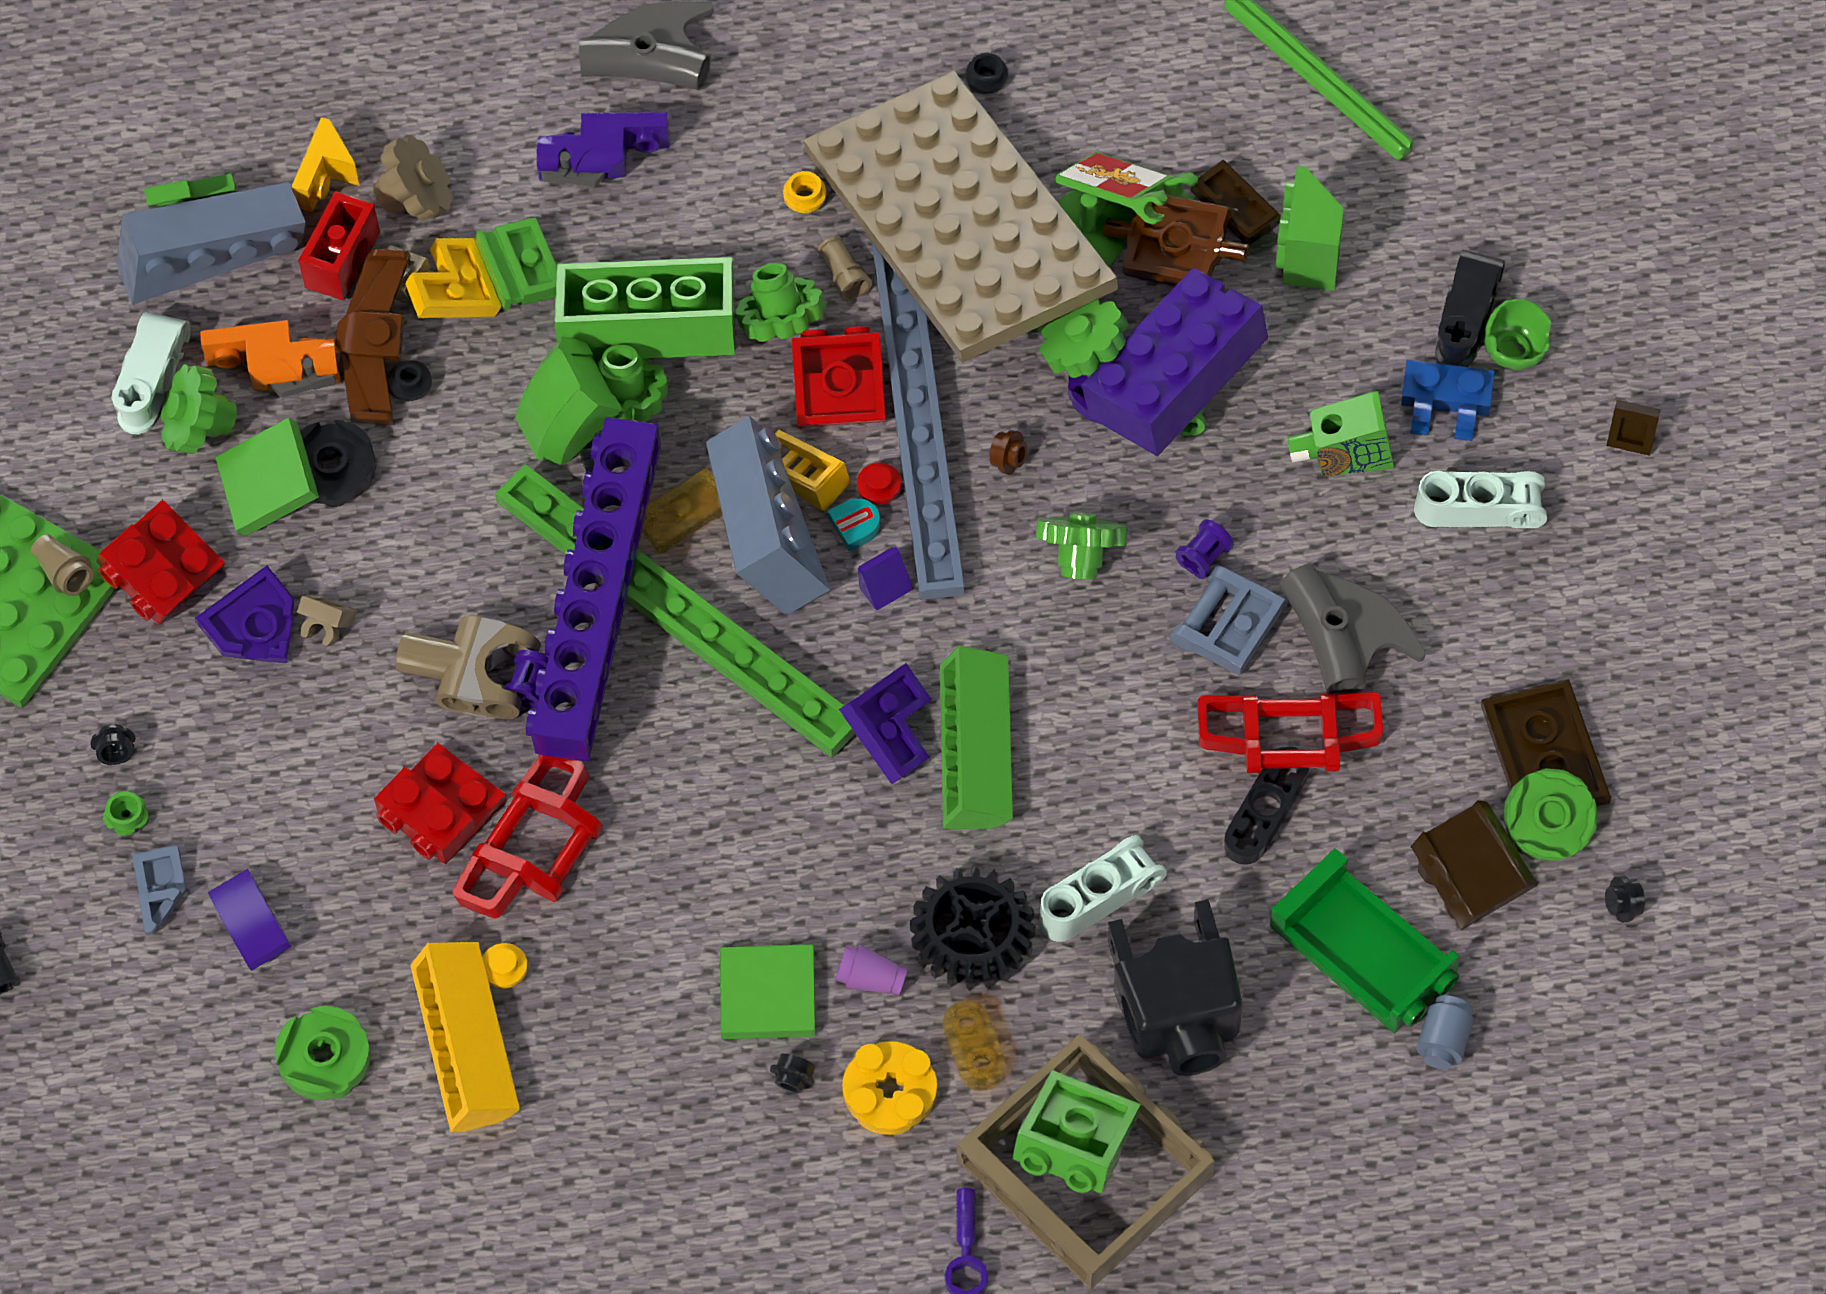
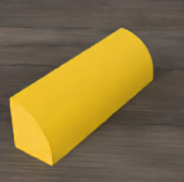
[410,942,520,1133]

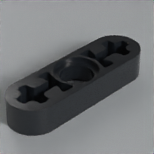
[1224,746,1309,865]

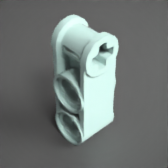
[111,312,191,434]
[1414,471,1547,528]
[1039,835,1167,942]

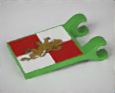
[1055,152,1198,224]

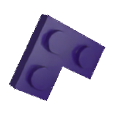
[839,663,932,784]

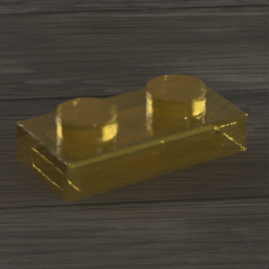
[642,468,722,554]

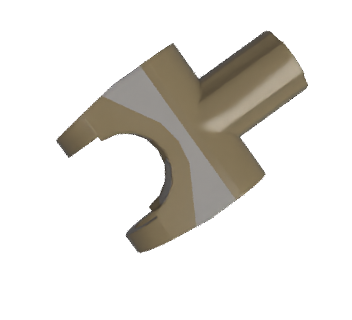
[396,616,541,719]

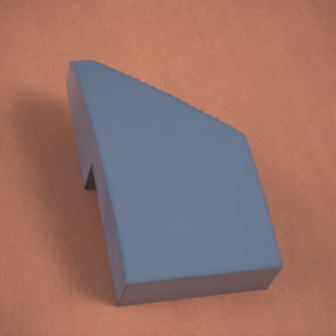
[132,845,187,935]

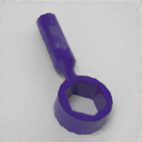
[945,1188,988,1294]

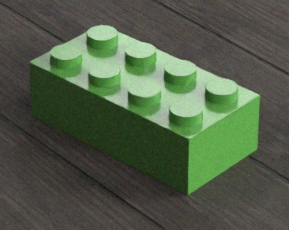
[555,257,735,360]

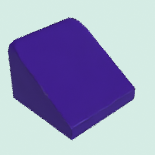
[858,546,913,610]

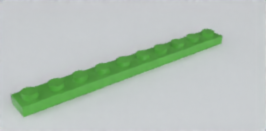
[495,464,856,758]

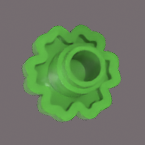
[735,263,826,341]
[1039,299,1128,378]
[595,345,668,422]
[161,364,237,454]
[1036,512,1128,579]

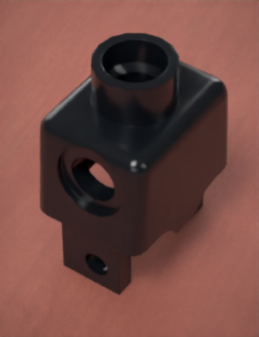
[1108,899,1242,1076]

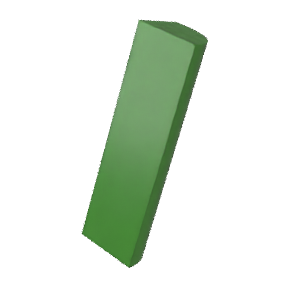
[940,645,1013,830]

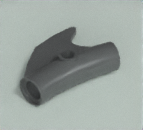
[579,1,714,91]
[1279,564,1425,694]

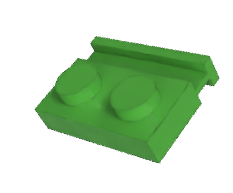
[475,217,557,310]

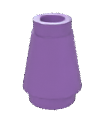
[835,944,907,995]

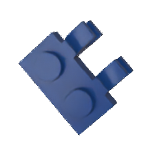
[1401,360,1494,441]

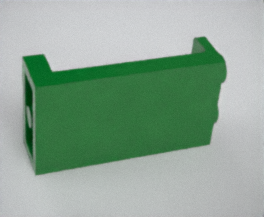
[1270,848,1460,1034]

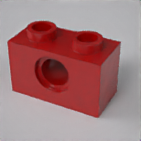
[298,191,380,301]

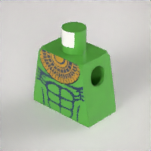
[1287,391,1394,476]

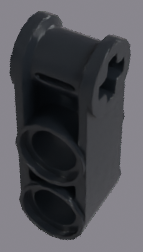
[1435,249,1505,367]

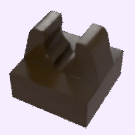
[1606,400,1661,456]

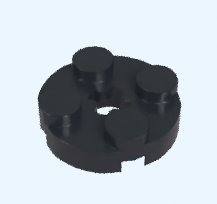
[300,420,377,507]

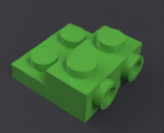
[1013,1070,1141,1193]

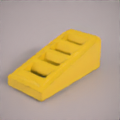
[775,430,851,512]

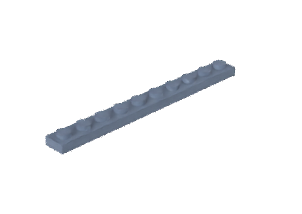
[871,241,964,600]

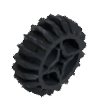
[910,866,1036,991]

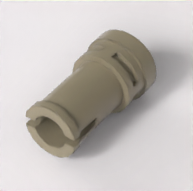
[817,236,872,302]

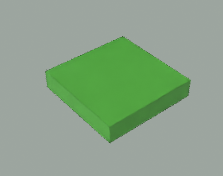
[215,417,319,535]
[720,944,815,1039]

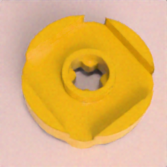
[842,1041,937,1135]

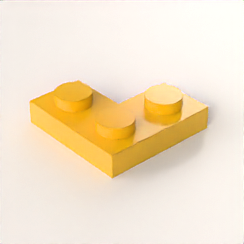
[405,238,502,318]

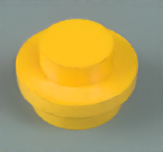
[482,943,528,989]

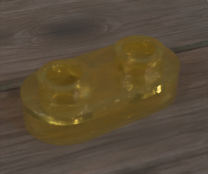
[943,1001,1005,1091]

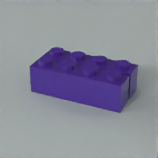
[1082,267,1268,457]

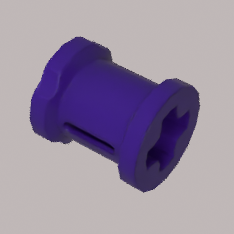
[1175,519,1234,579]
[504,650,549,709]

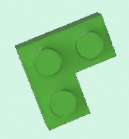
[144,173,237,209]

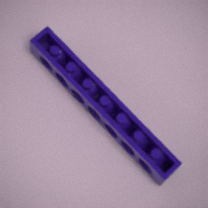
[526,417,661,762]

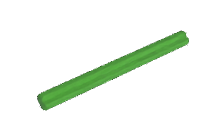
[1224,0,1414,160]

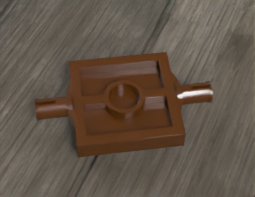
[1103,195,1250,285]

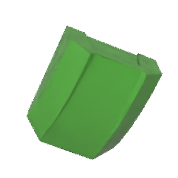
[515,337,622,465]

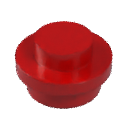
[857,462,901,504]

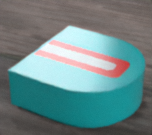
[827,498,880,551]

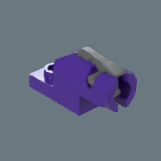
[537,112,670,187]

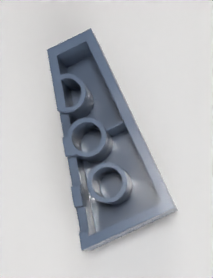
[116,182,306,305]
[706,416,830,614]

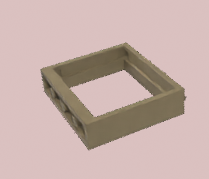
[956,1033,1215,1290]

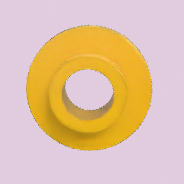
[783,171,826,213]

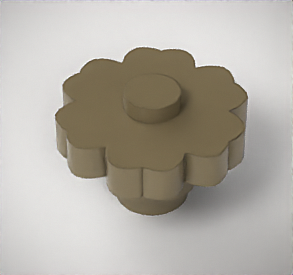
[373,135,453,221]

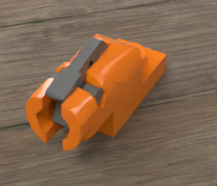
[200,320,341,397]

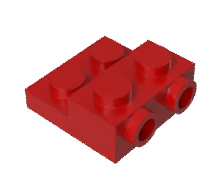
[791,326,886,428]
[96,499,225,625]
[374,742,507,865]

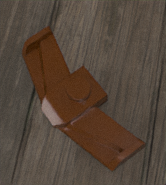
[335,249,411,425]

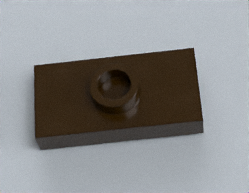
[1191,159,1281,245]

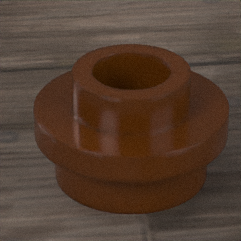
[989,430,1027,475]

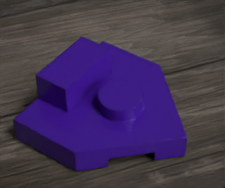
[195,565,295,663]

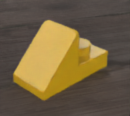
[291,117,360,212]

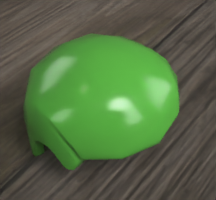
[1484,298,1551,370]

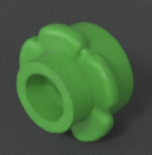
[103,791,149,836]

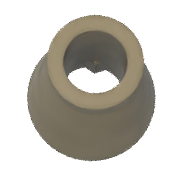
[31,534,93,596]

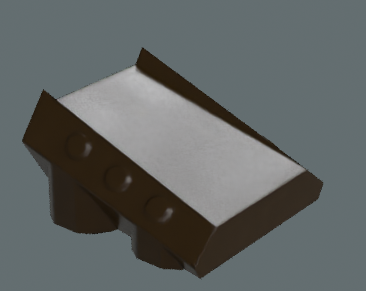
[1410,800,1538,930]

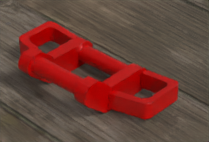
[1197,692,1383,774]
[453,755,603,919]

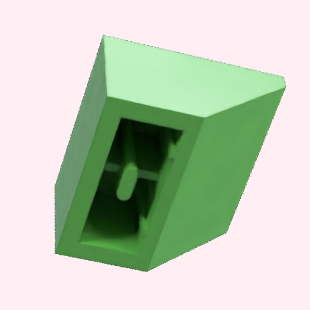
[1275,166,1344,290]

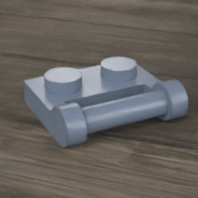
[1169,566,1285,676]

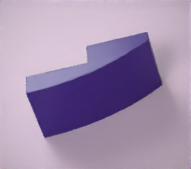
[208,868,292,971]

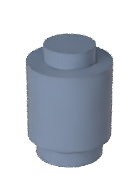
[1416,995,1474,1069]

